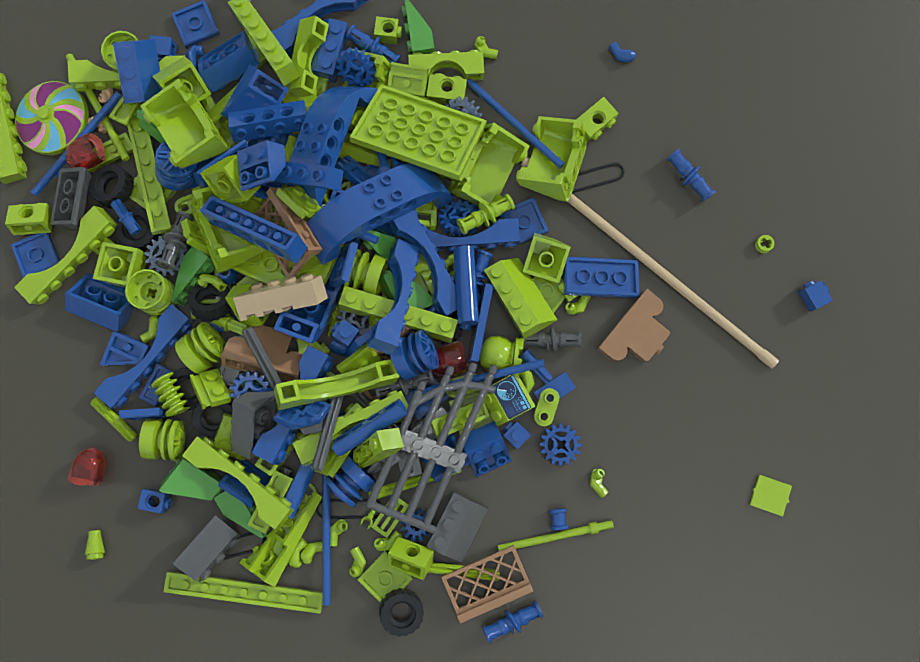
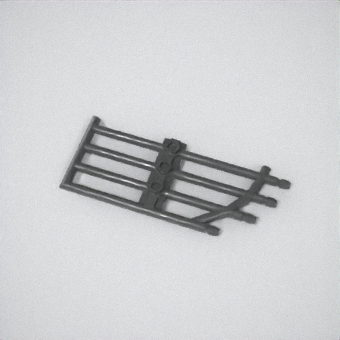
[365,363,497,534]

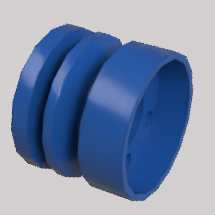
[155,141,197,191]
[390,330,439,380]
[325,455,376,508]

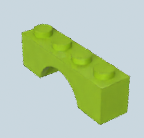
[286,16,329,97]
[408,50,484,83]

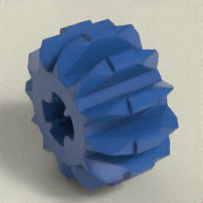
[400,508,433,541]

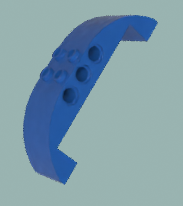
[287,86,378,207]
[307,163,454,265]
[274,190,363,344]

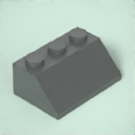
[50,167,91,230]
[230,391,277,460]
[427,491,488,562]
[173,515,241,582]

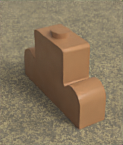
[596,289,670,363]
[221,325,302,382]

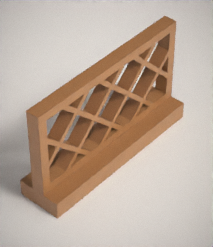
[254,187,323,278]
[441,545,533,623]

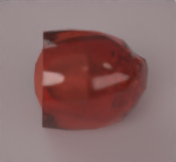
[65,133,106,169]
[432,341,467,377]
[68,447,106,486]

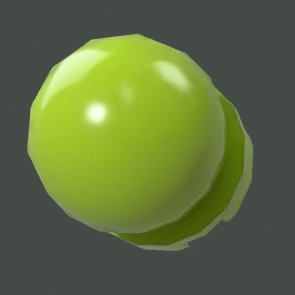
[479,336,524,375]

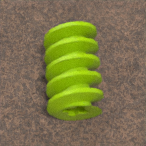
[151,372,190,417]

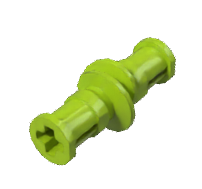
[456,194,515,235]

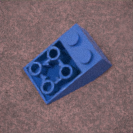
[221,64,289,118]

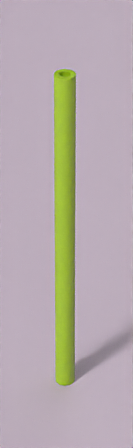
[66,54,130,161]

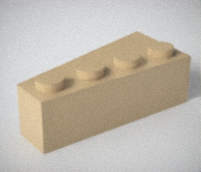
[233,274,328,321]

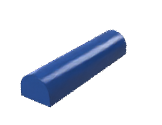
[453,245,479,325]
[331,399,408,456]
[285,464,315,519]

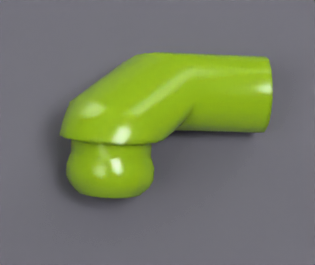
[475,36,498,59]
[197,274,227,292]
[565,296,591,315]
[140,316,159,343]
[519,370,535,394]
[590,468,608,498]
[330,519,348,546]
[374,530,403,551]
[288,537,308,568]
[300,542,322,564]
[349,546,366,577]

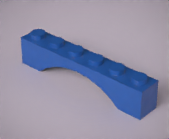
[271,0,370,56]
[388,209,457,316]
[404,218,520,254]
[368,239,420,355]
[94,304,194,409]
[252,345,334,465]

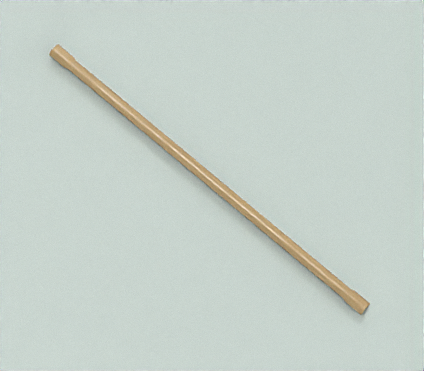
[521,156,779,369]

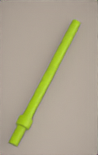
[498,520,614,551]

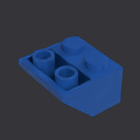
[237,140,286,191]
[464,421,512,477]

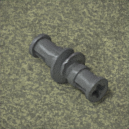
[157,211,193,270]
[523,327,581,352]
[375,370,435,400]

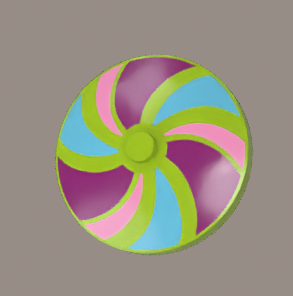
[15,81,89,155]

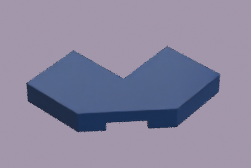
[274,401,331,430]

